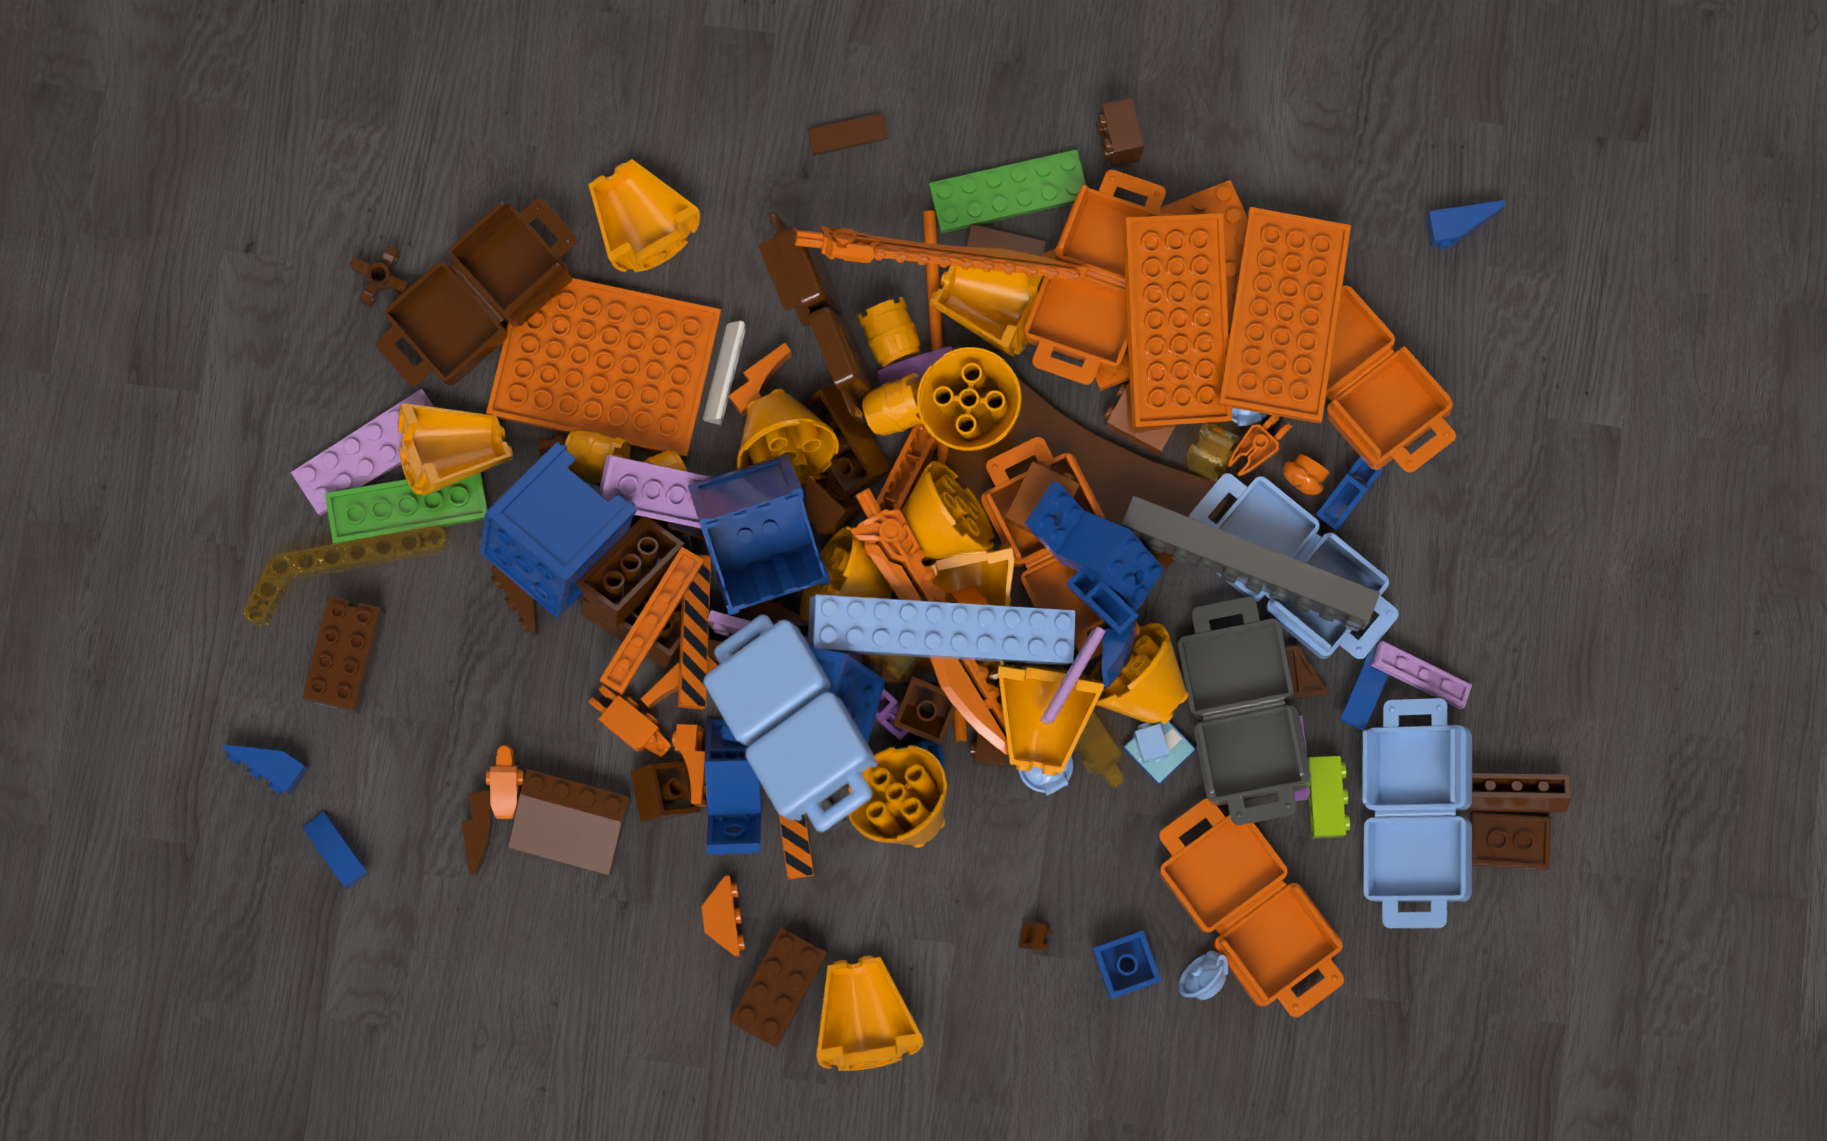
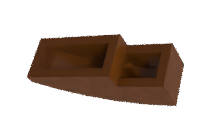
[462,790,494,875]

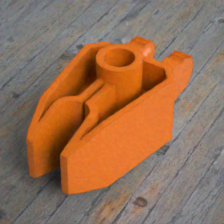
[1228,415,1293,476]
[486,744,525,819]

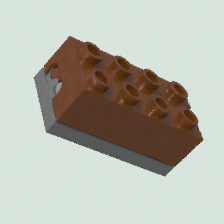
[302,597,386,715]

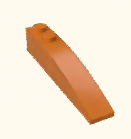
[867,424,938,545]

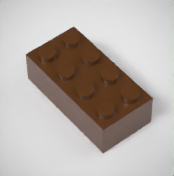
[729,928,828,1048]

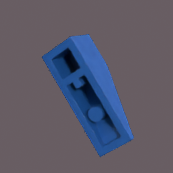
[1425,200,1505,249]

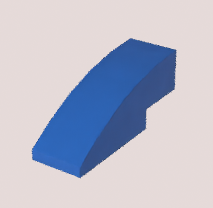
[1316,457,1383,531]
[1066,571,1139,635]
[1102,607,1136,687]
[1339,646,1388,731]
[303,812,369,889]

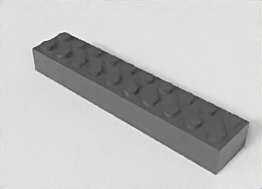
[1121,496,1380,631]

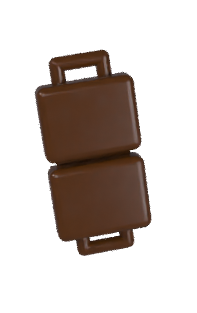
[376,199,577,386]
[759,212,875,424]

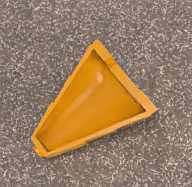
[912,545,1014,684]

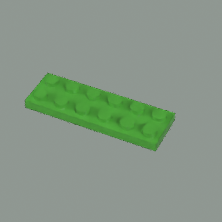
[929,150,1086,233]
[325,473,487,545]

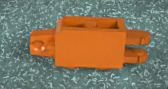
[588,685,672,758]

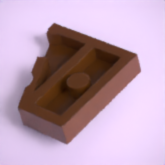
[1286,645,1329,699]

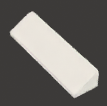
[703,321,746,425]

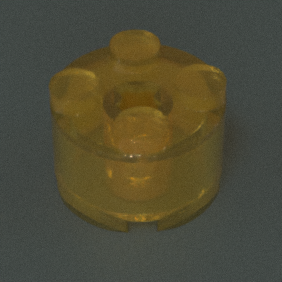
[1186,422,1240,483]

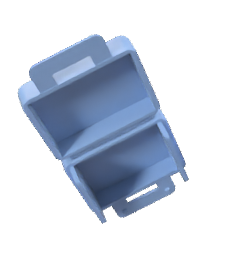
[1189,473,1399,659]
[704,615,878,832]
[1363,698,1472,928]

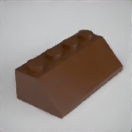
[803,385,892,497]
[576,516,685,628]

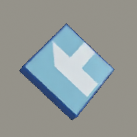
[1123,721,1197,786]

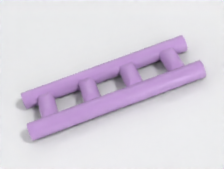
[1040,627,1105,725]

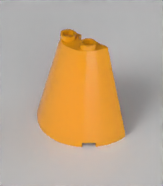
[588,159,700,273]
[931,266,1045,357]
[398,403,513,496]
[998,664,1104,776]
[817,956,924,1071]

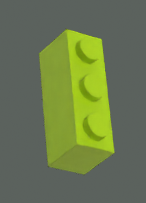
[1308,756,1350,839]

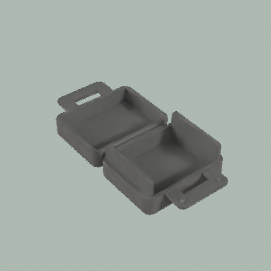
[1178,597,1312,825]

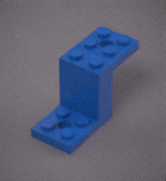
[1024,481,1164,611]
[705,719,762,855]

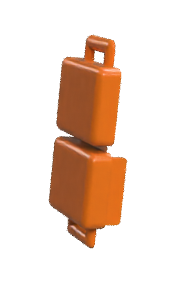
[1024,170,1171,385]
[1325,286,1456,473]
[981,437,1144,660]
[1159,799,1344,1017]

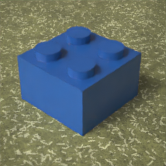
[1092,931,1161,1000]

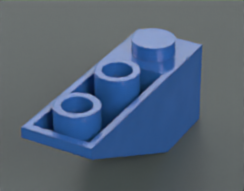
[222,745,309,795]

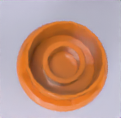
[1283,454,1330,495]

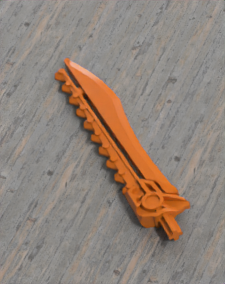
[795,226,1088,282]
[850,488,1009,755]

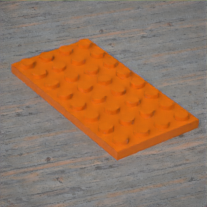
[1218,207,1351,424]
[1122,213,1232,427]

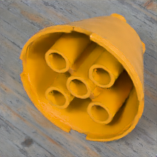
[917,347,1022,451]
[737,389,839,485]
[901,461,994,561]
[800,526,893,623]
[1087,623,1189,724]
[848,745,947,848]

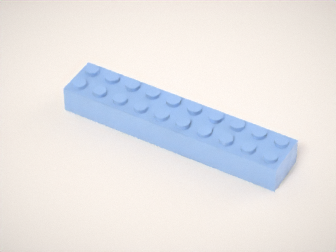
[808,595,1075,665]

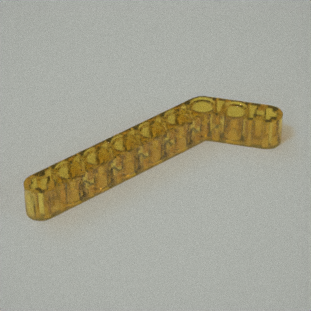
[243,526,449,627]

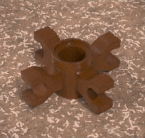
[349,246,409,308]

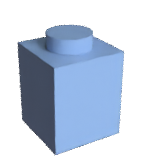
[1133,723,1170,764]

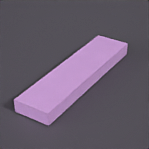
[1371,641,1472,710]

